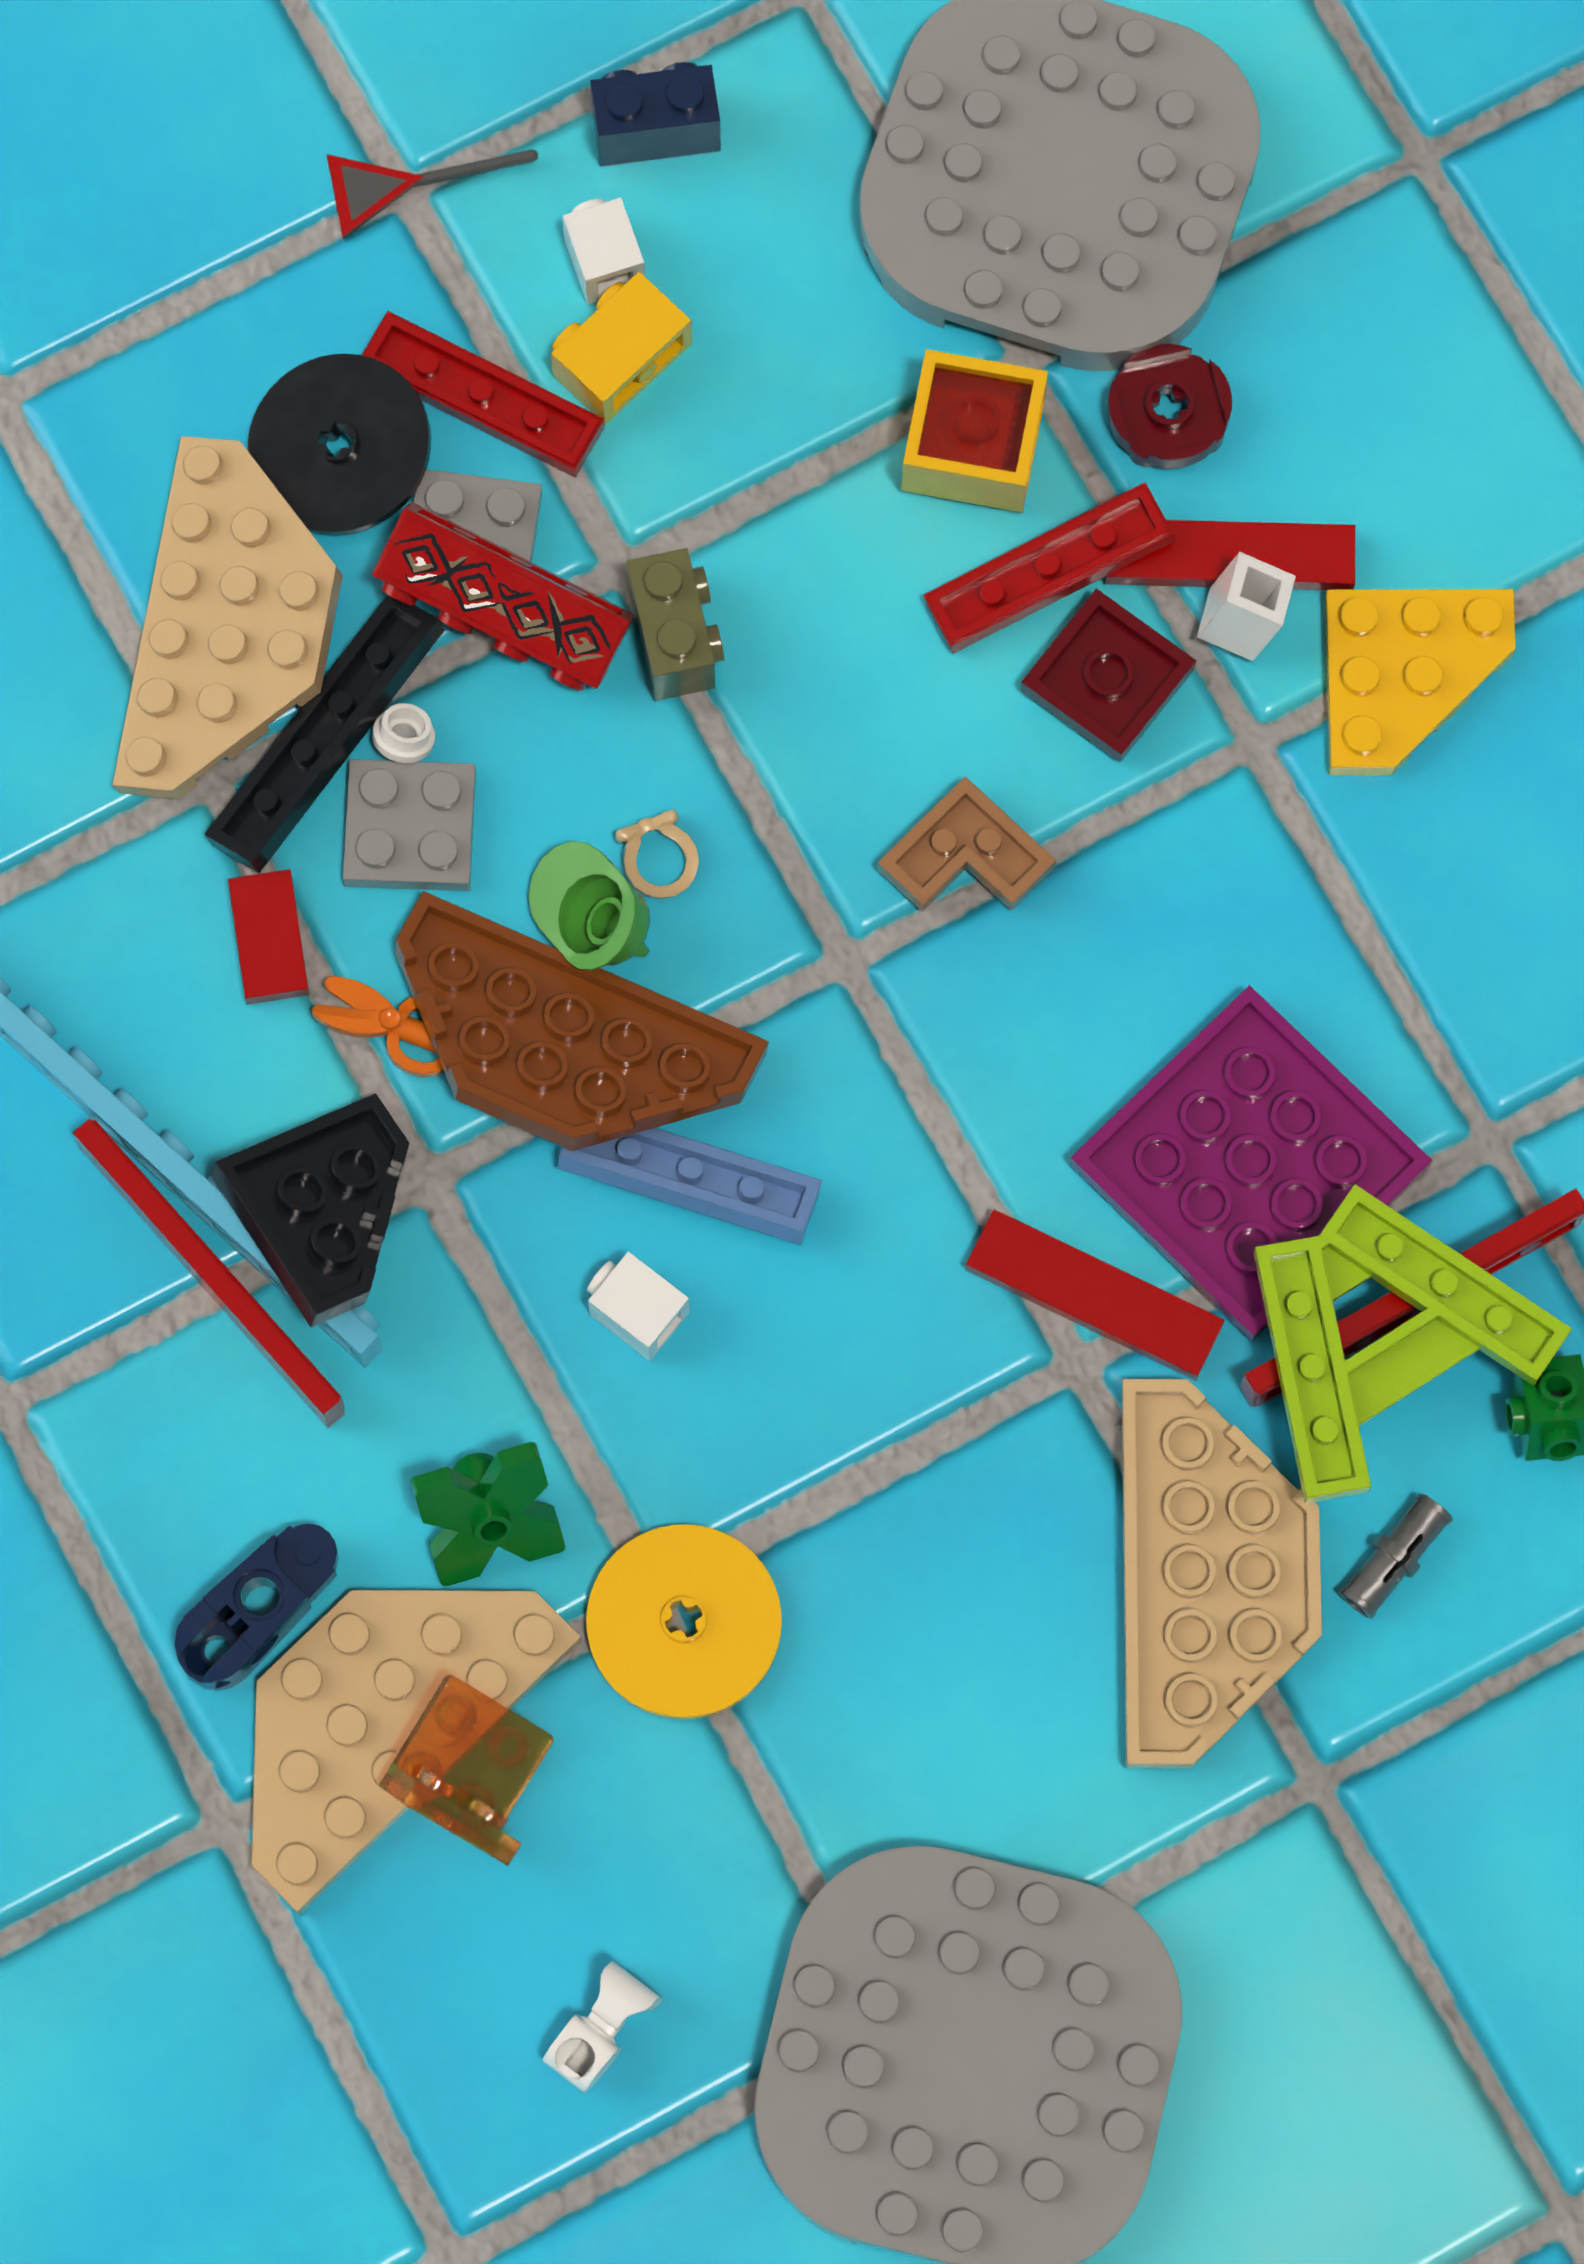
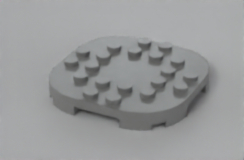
[860,0,1260,371]
[755,1846,1182,2264]

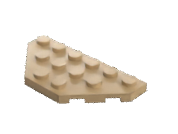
[112,436,343,799]
[1122,1379,1322,1769]
[251,1590,581,1915]

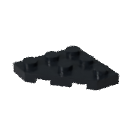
[211,1093,409,1327]

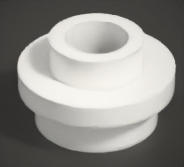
[372,703,435,763]

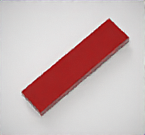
[362,311,605,478]
[923,482,1175,654]
[1105,520,1355,590]
[965,1209,1225,1381]

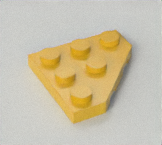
[1324,589,1516,775]

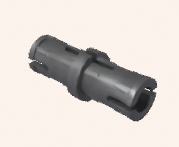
[1339,1493,1453,1619]

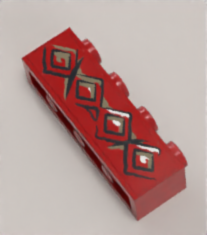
[372,502,635,691]

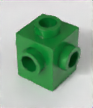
[1505,1354,1584,1461]

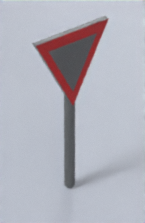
[327,149,538,240]

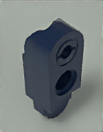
[175,1524,339,1691]

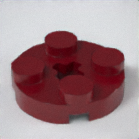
[1107,344,1232,469]

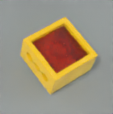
[901,349,1048,513]

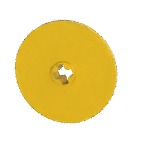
[586,1524,782,1719]

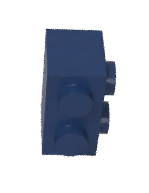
[590,62,721,167]

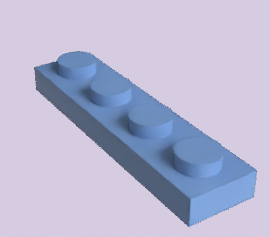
[558,1128,822,1245]

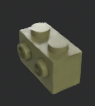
[626,548,725,701]

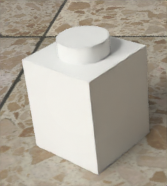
[563,198,645,305]
[1197,551,1296,661]
[587,1251,690,1361]

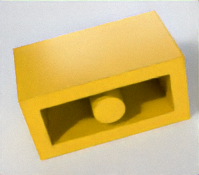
[551,272,692,425]

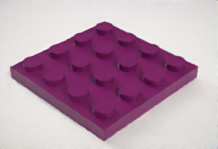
[1069,985,1433,1341]

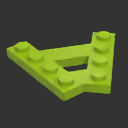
[1253,1184,1572,1503]

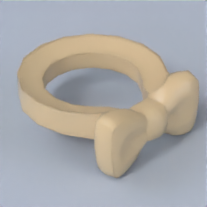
[615,809,699,900]

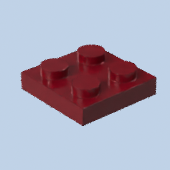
[1020,588,1197,762]

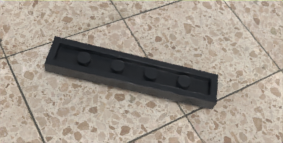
[204,595,445,873]

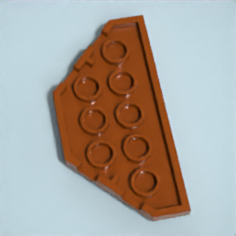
[395,891,769,1151]

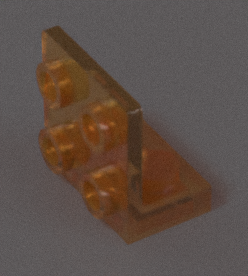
[378,1674,554,1866]

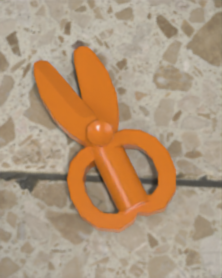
[312,976,444,1078]

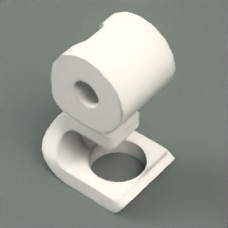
[542,1961,662,2094]

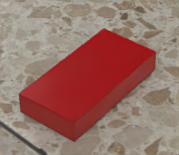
[228,869,310,1005]

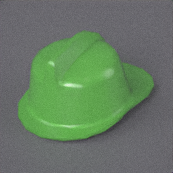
[528,841,650,971]

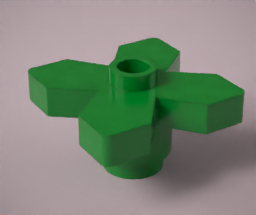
[411,1442,566,1586]

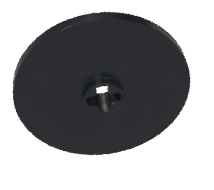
[248,354,431,535]

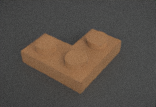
[877,776,1056,912]

